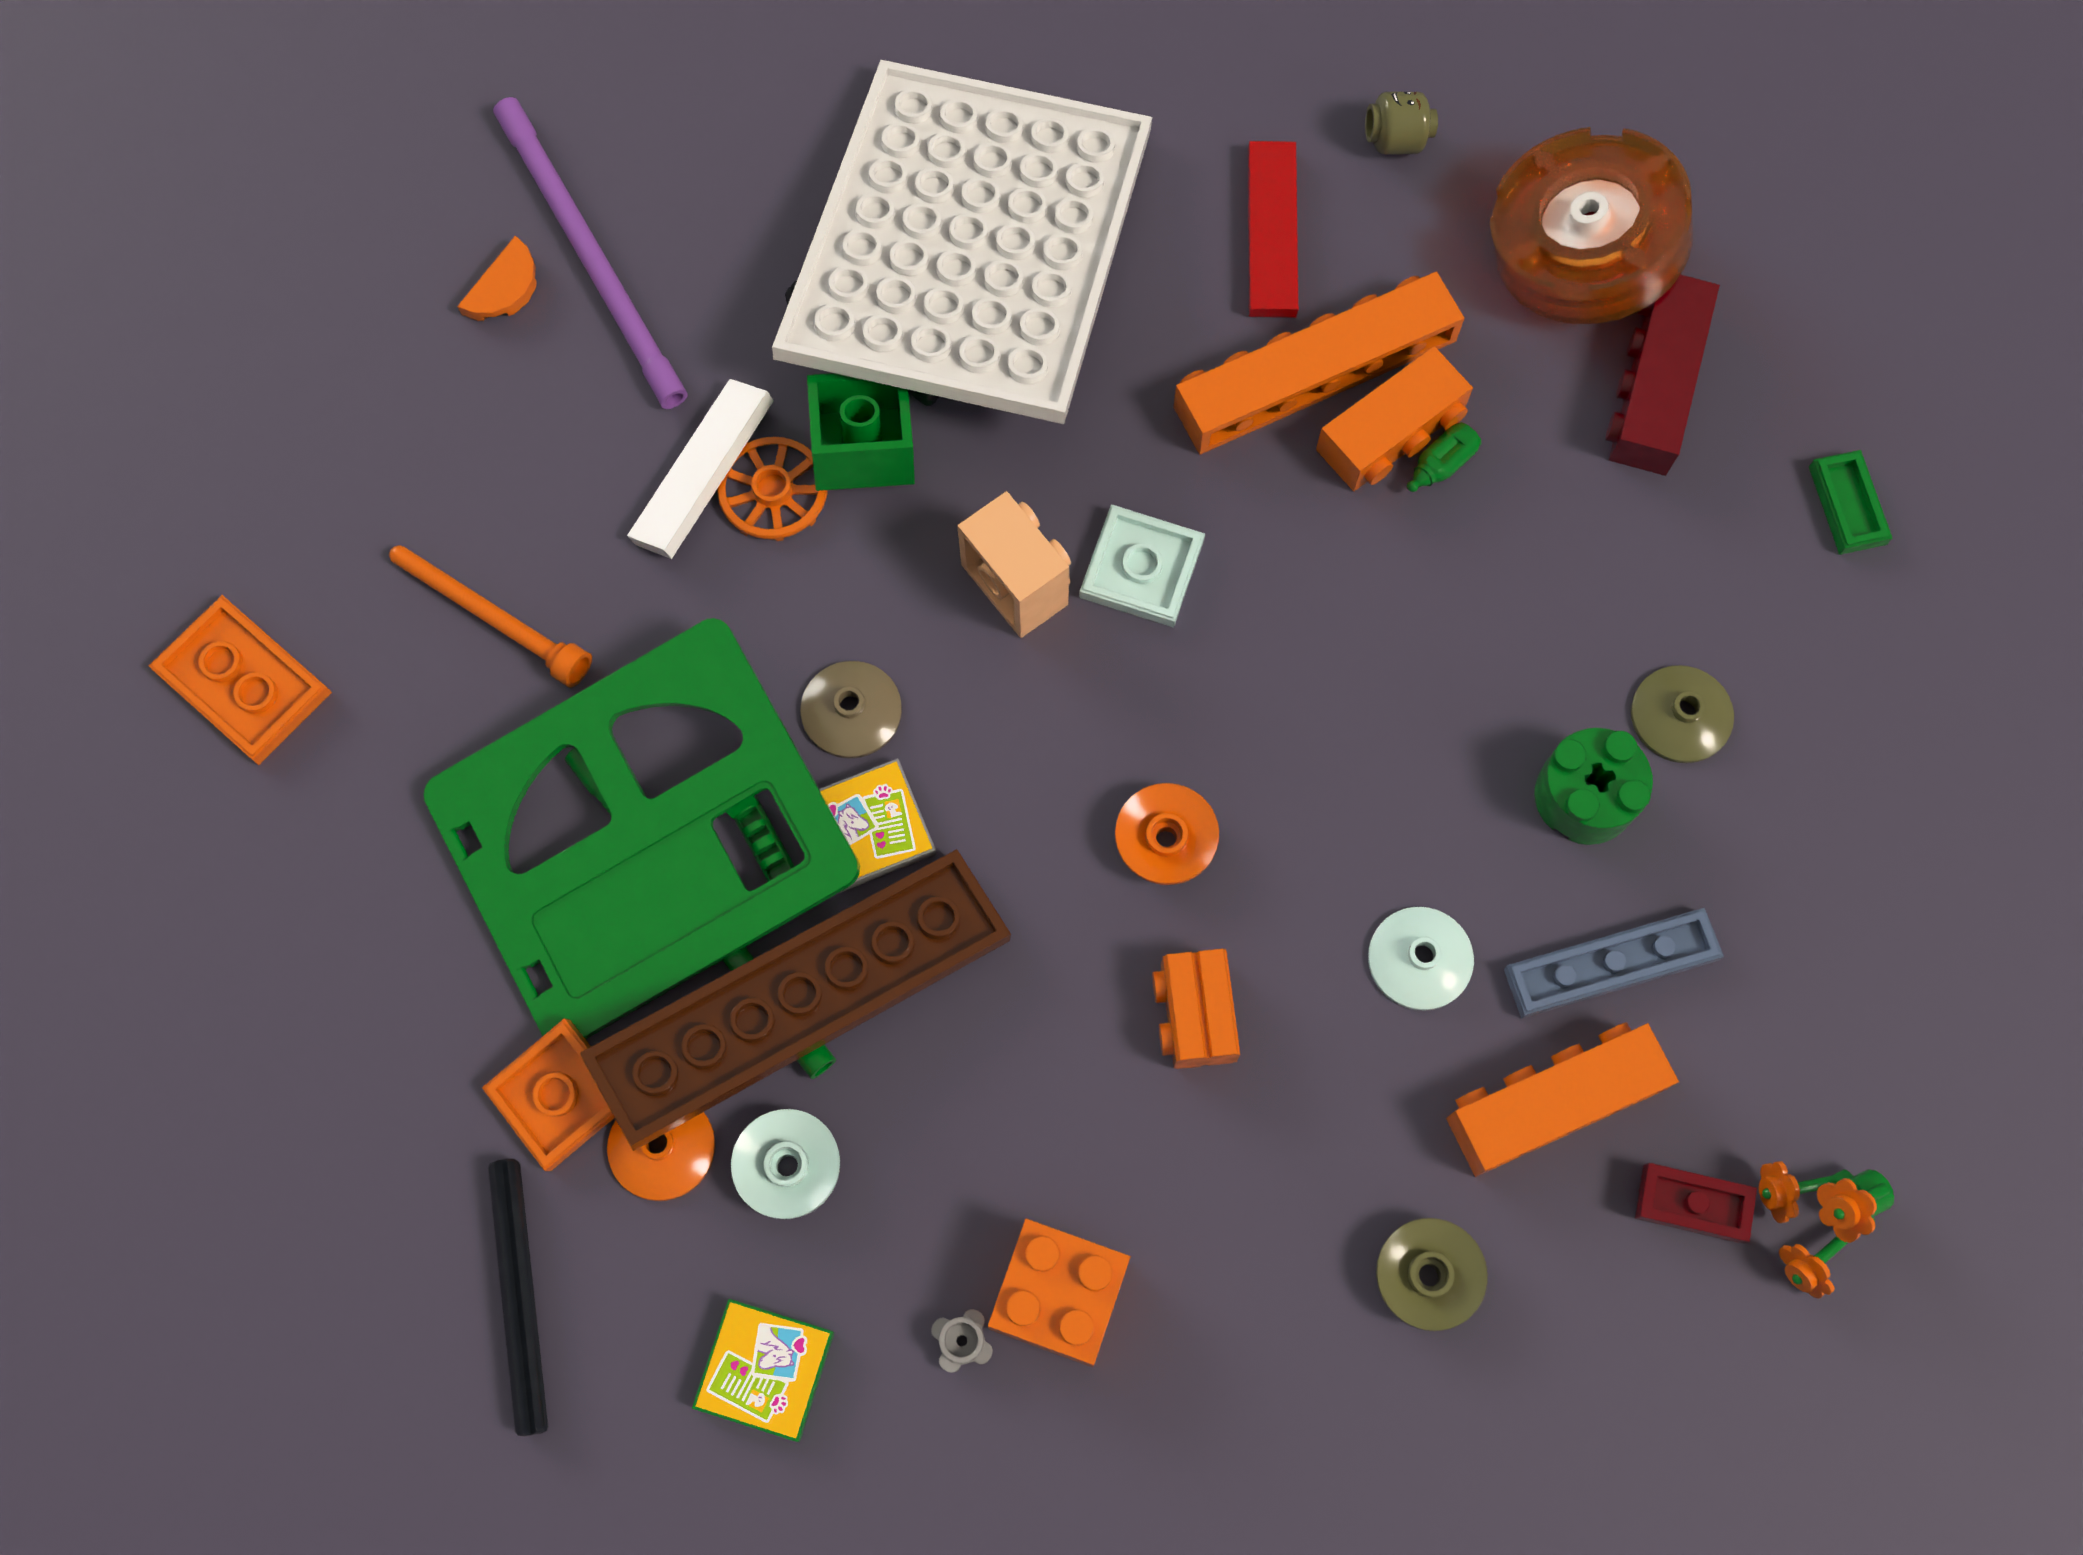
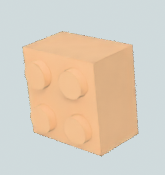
[957,491,1071,638]

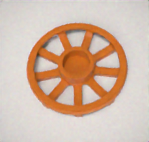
[717,437,828,541]

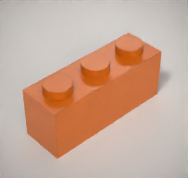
[1316,346,1473,492]

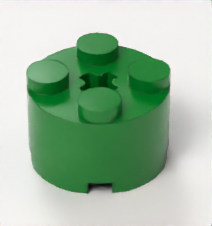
[1534,728,1653,845]

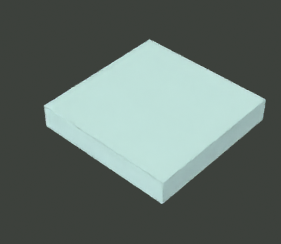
[1079,504,1205,628]

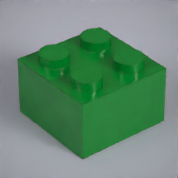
[807,373,915,491]

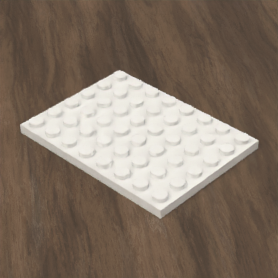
[772,60,1152,424]

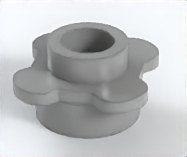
[931,1309,993,1373]

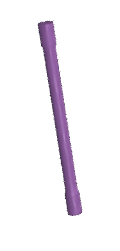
[493,97,688,409]

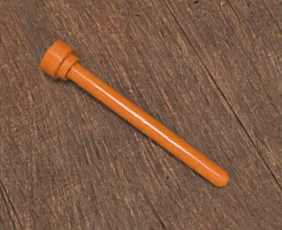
[389,545,592,688]

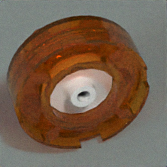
[1490,127,1693,324]

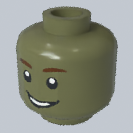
[1365,92,1438,154]

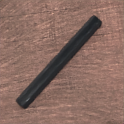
[488,1159,548,1436]

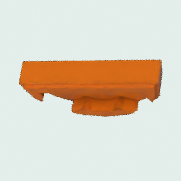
[457,236,537,321]

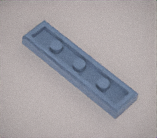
[1503,908,1724,1019]

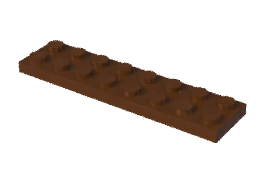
[580,849,1011,1151]

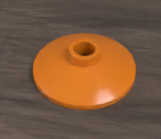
[1115,783,1219,885]
[607,1112,715,1201]

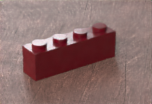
[1605,270,1720,476]

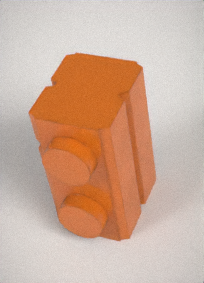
[1152,948,1241,1069]

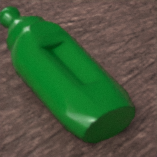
[1407,422,1481,492]

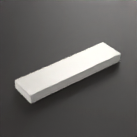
[627,379,774,559]

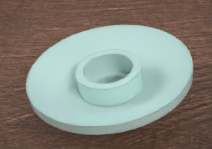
[1368,907,1474,1011]
[731,1109,840,1219]

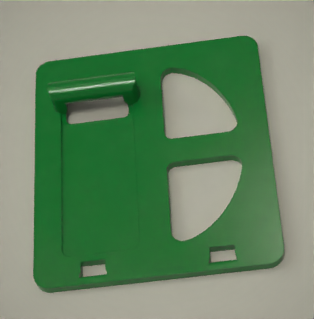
[424,618,860,1039]

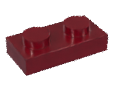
[1635,1163,1757,1244]

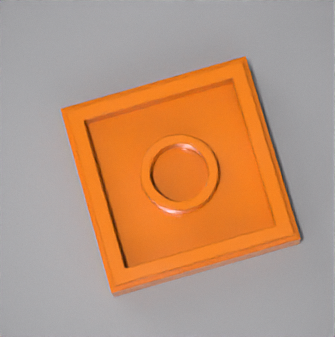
[482,1018,614,1171]

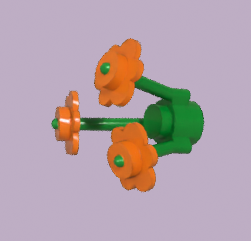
[1759,1161,1894,1299]

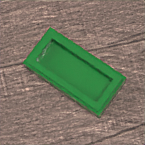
[1809,450,1893,555]

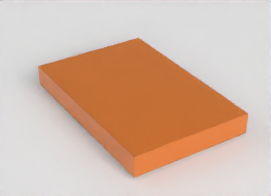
[149,595,332,765]

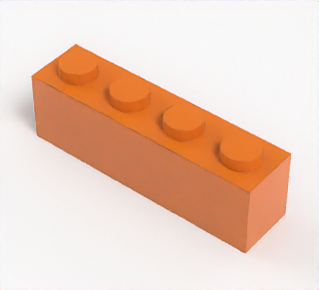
[1446,1022,1679,1177]

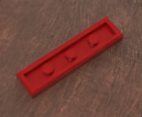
[1248,141,1299,318]

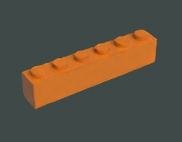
[1173,271,1465,455]

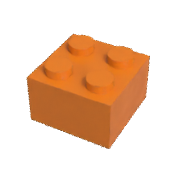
[988,1218,1131,1368]

